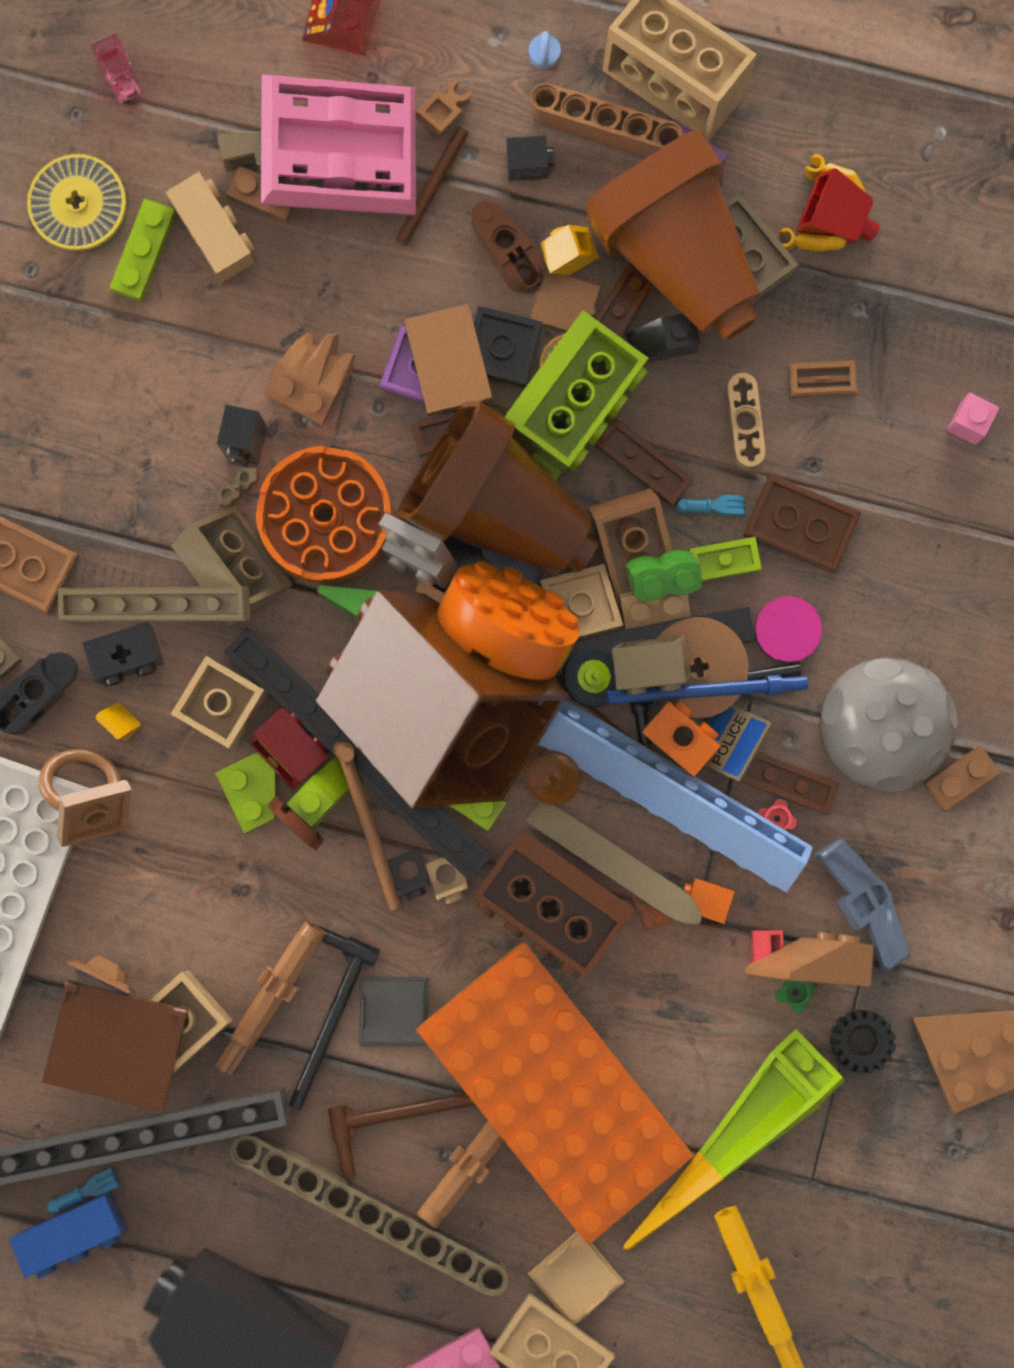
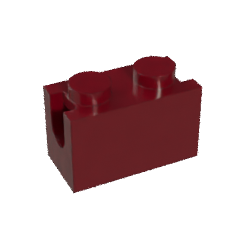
[247,707,329,790]

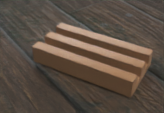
[788,360,858,398]

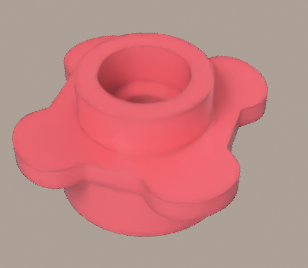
[757,799,797,830]

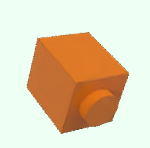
[683,878,735,924]

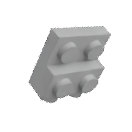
[379,513,458,588]

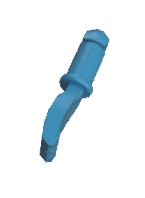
[674,495,745,517]
[47,1167,120,1214]

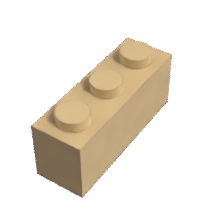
[165,172,255,283]

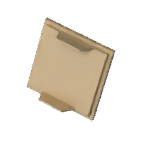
[528,1231,625,1325]

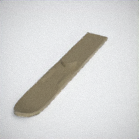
[525,797,702,925]

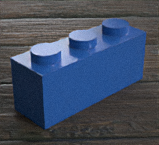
[9,1191,128,1279]

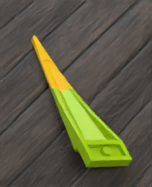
[624,1029,845,1250]

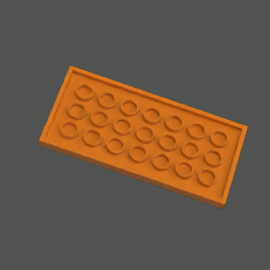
[416,941,694,1245]

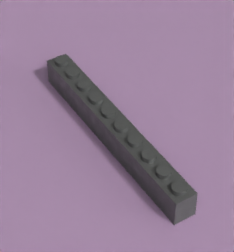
[0,1087,291,1185]

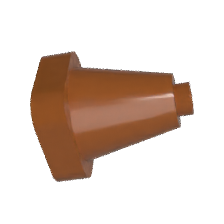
[586,130,760,341]

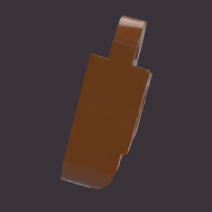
[471,201,543,293]

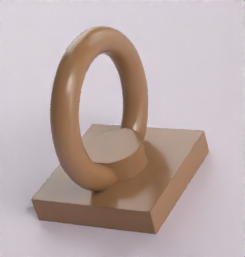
[38,749,131,847]

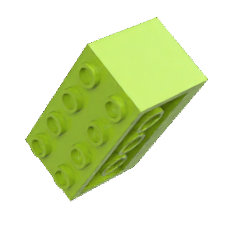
[505,310,649,476]

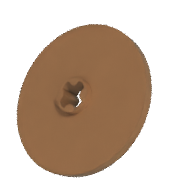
[651,617,749,718]

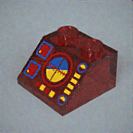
[302,0,380,56]

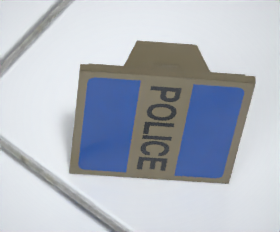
[704,705,773,783]

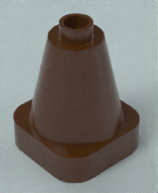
[396,401,599,574]

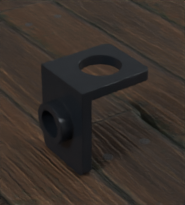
[388,849,432,901]

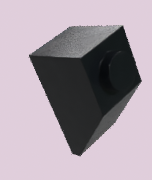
[626,313,700,363]

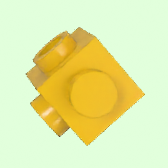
[540,225,599,276]

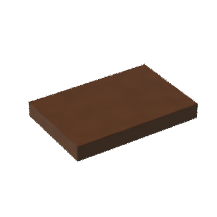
[742,473,861,574]

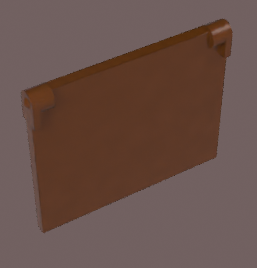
[42,980,188,1112]

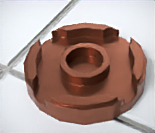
[267,796,324,851]

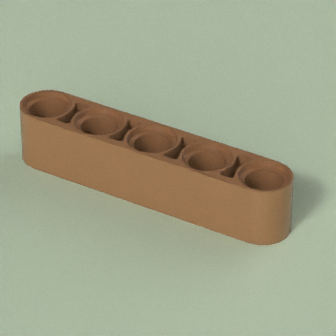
[530,83,684,157]

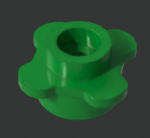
[775,980,816,1012]

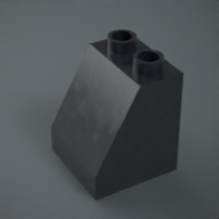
[143,1248,350,1368]

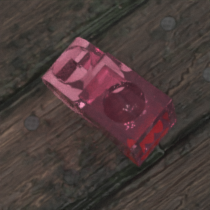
[90,33,143,104]

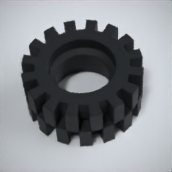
[830,1010,896,1074]

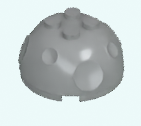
[820,657,958,792]

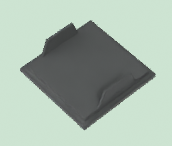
[359,977,428,1046]

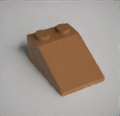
[588,488,673,610]
[745,932,874,987]

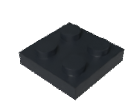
[474,306,542,388]

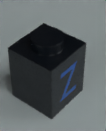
[507,135,554,181]

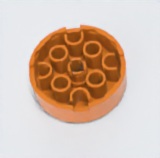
[256,446,393,585]
[437,561,580,680]

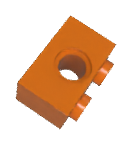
[642,700,721,777]

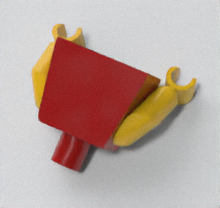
[779,154,880,252]

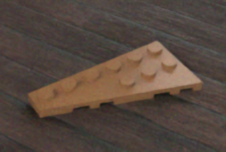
[910,1010,1014,1114]

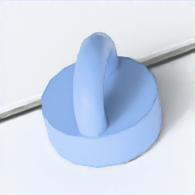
[529,31,561,70]

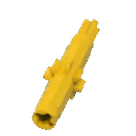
[714,1206,804,1368]

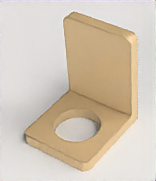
[425,857,470,905]

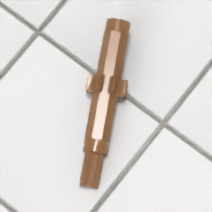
[215,920,326,1076]
[417,1121,504,1229]

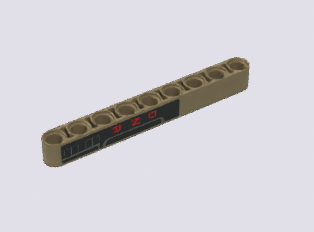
[230,1132,508,1297]

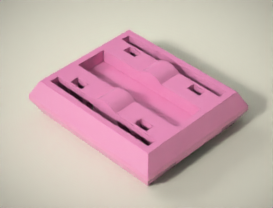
[261,74,416,216]

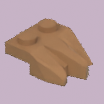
[264,332,355,425]

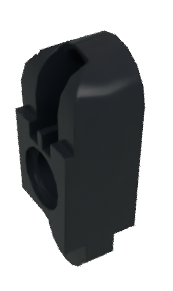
[0,652,78,735]

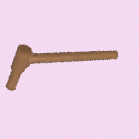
[333,740,403,910]

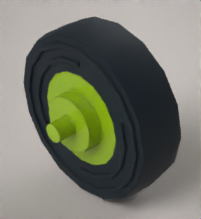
[562,647,617,708]

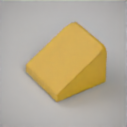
[95,703,141,742]

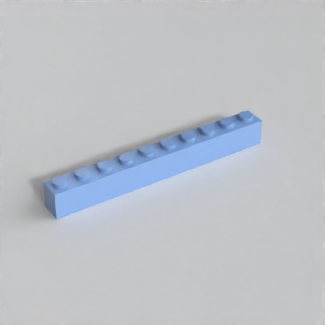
[538,699,813,893]

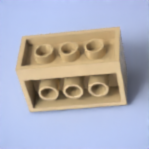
[602,0,757,142]

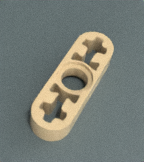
[726,373,766,470]

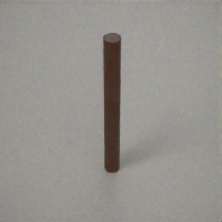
[396,127,469,246]

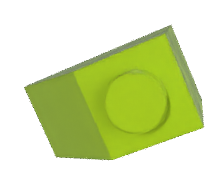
[287,757,350,828]

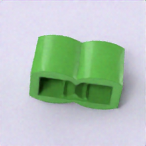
[625,550,702,601]

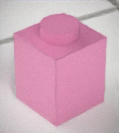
[946,392,1000,445]

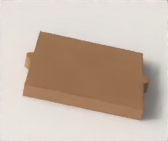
[530,269,601,332]

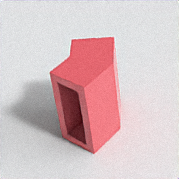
[750,930,784,964]

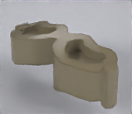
[217,467,259,508]

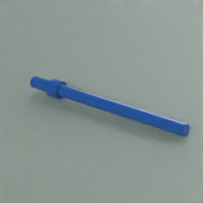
[606,675,808,704]

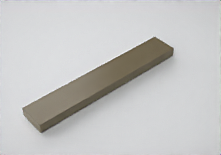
[57,586,250,622]

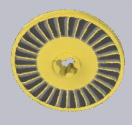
[27,154,126,251]

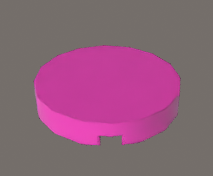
[754,596,822,663]

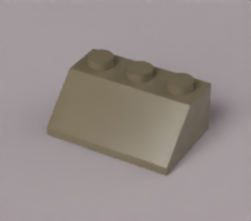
[171,505,293,626]

